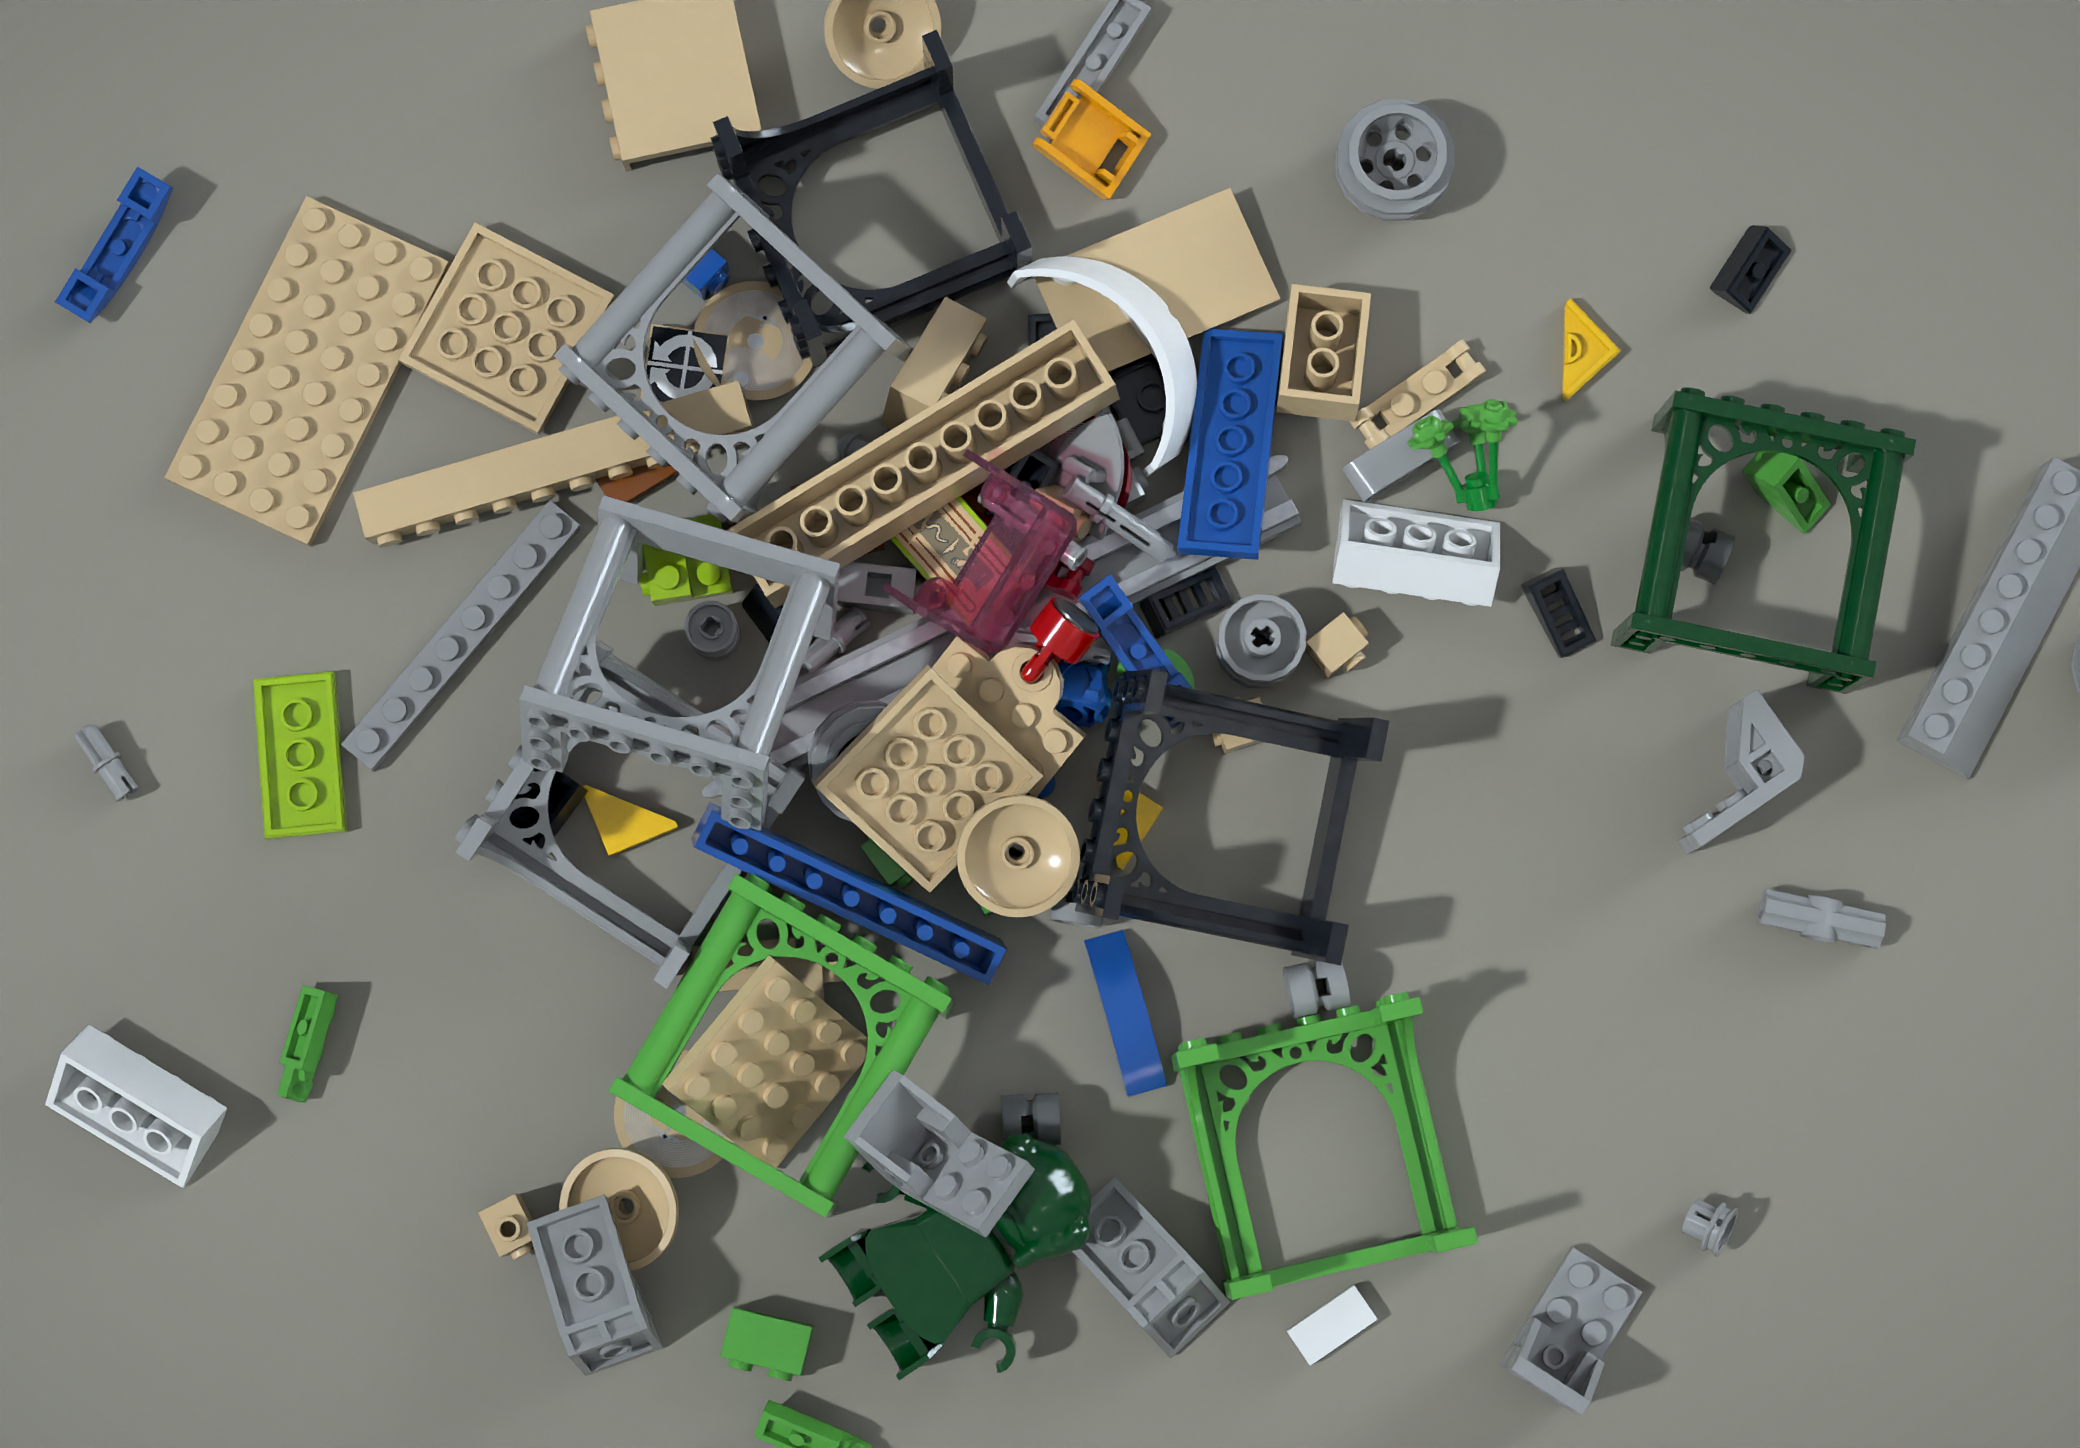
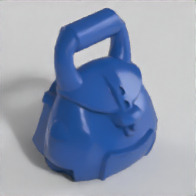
[1055,657,1113,728]

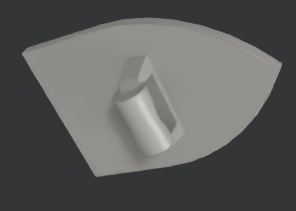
[1049,413,1124,540]

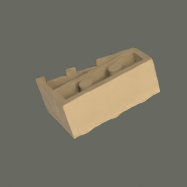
[881,297,988,430]

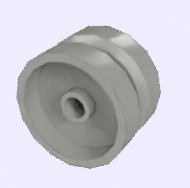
[1215,594,1307,689]

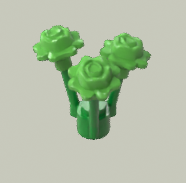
[1407,399,1518,511]

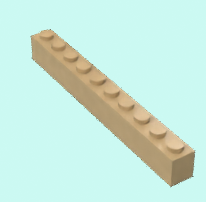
[353,380,754,547]

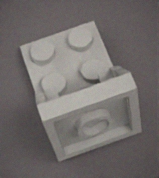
[1677,689,1805,854]
[844,1070,1035,1238]
[1072,1177,1230,1358]
[527,1194,663,1376]
[1500,1247,1643,1415]

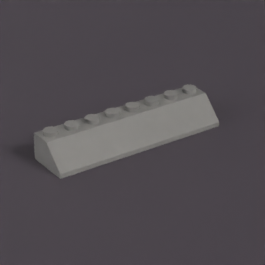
[1896,457,2080,779]

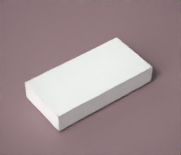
[1286,1285,1378,1366]

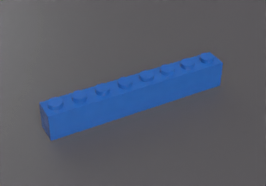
[691,802,1007,985]

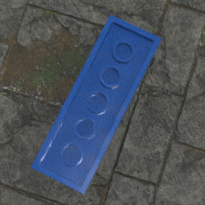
[1177,329,1284,560]

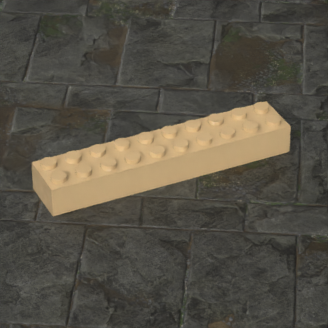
[726,319,1120,609]

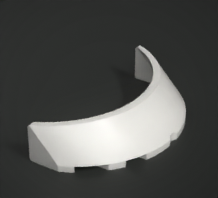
[1007,256,1197,478]

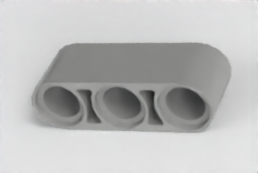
[1342,409,1461,503]

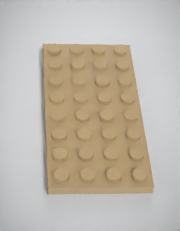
[164,196,451,547]

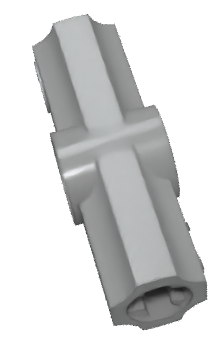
[1757,889,1886,949]

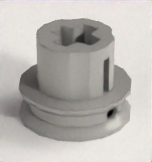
[1682,1199,1739,1257]

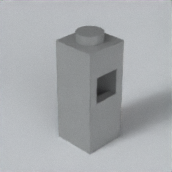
[837,562,924,615]

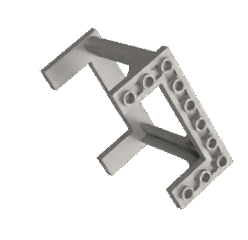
[554,173,913,525]
[519,495,840,831]
[454,640,804,989]

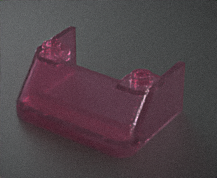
[882,449,1077,654]

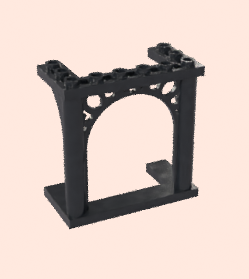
[710,30,1032,368]
[1072,669,1389,966]

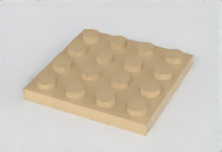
[398,222,616,436]
[813,665,1043,893]
[662,955,877,1168]

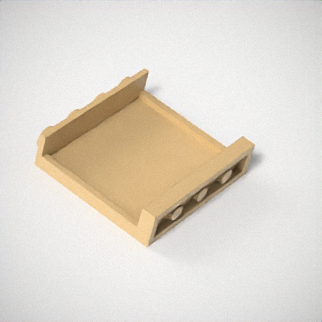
[585,0,762,172]

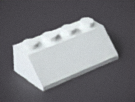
[1332,499,1500,607]
[45,1025,227,1188]

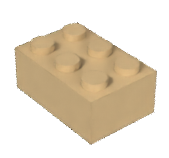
[1276,284,1371,422]

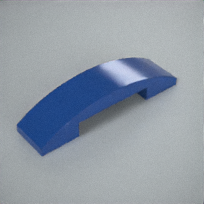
[55,166,173,323]
[1077,574,1193,729]
[1084,930,1167,1097]

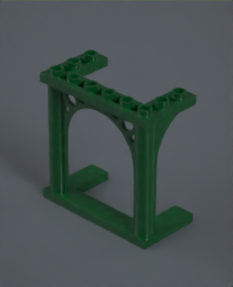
[1610,387,1916,694]

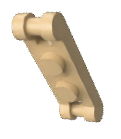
[1349,339,1487,450]

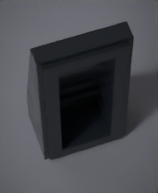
[1140,567,1233,639]
[1521,568,1596,658]

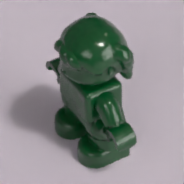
[819,1134,1091,1380]

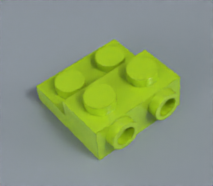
[640,514,733,606]

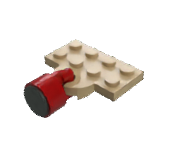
[932,597,1099,797]

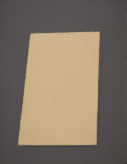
[1033,188,1280,372]

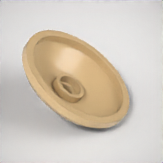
[824,0,941,89]
[956,795,1080,917]
[559,1148,679,1271]

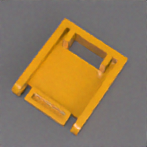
[1031,79,1151,200]

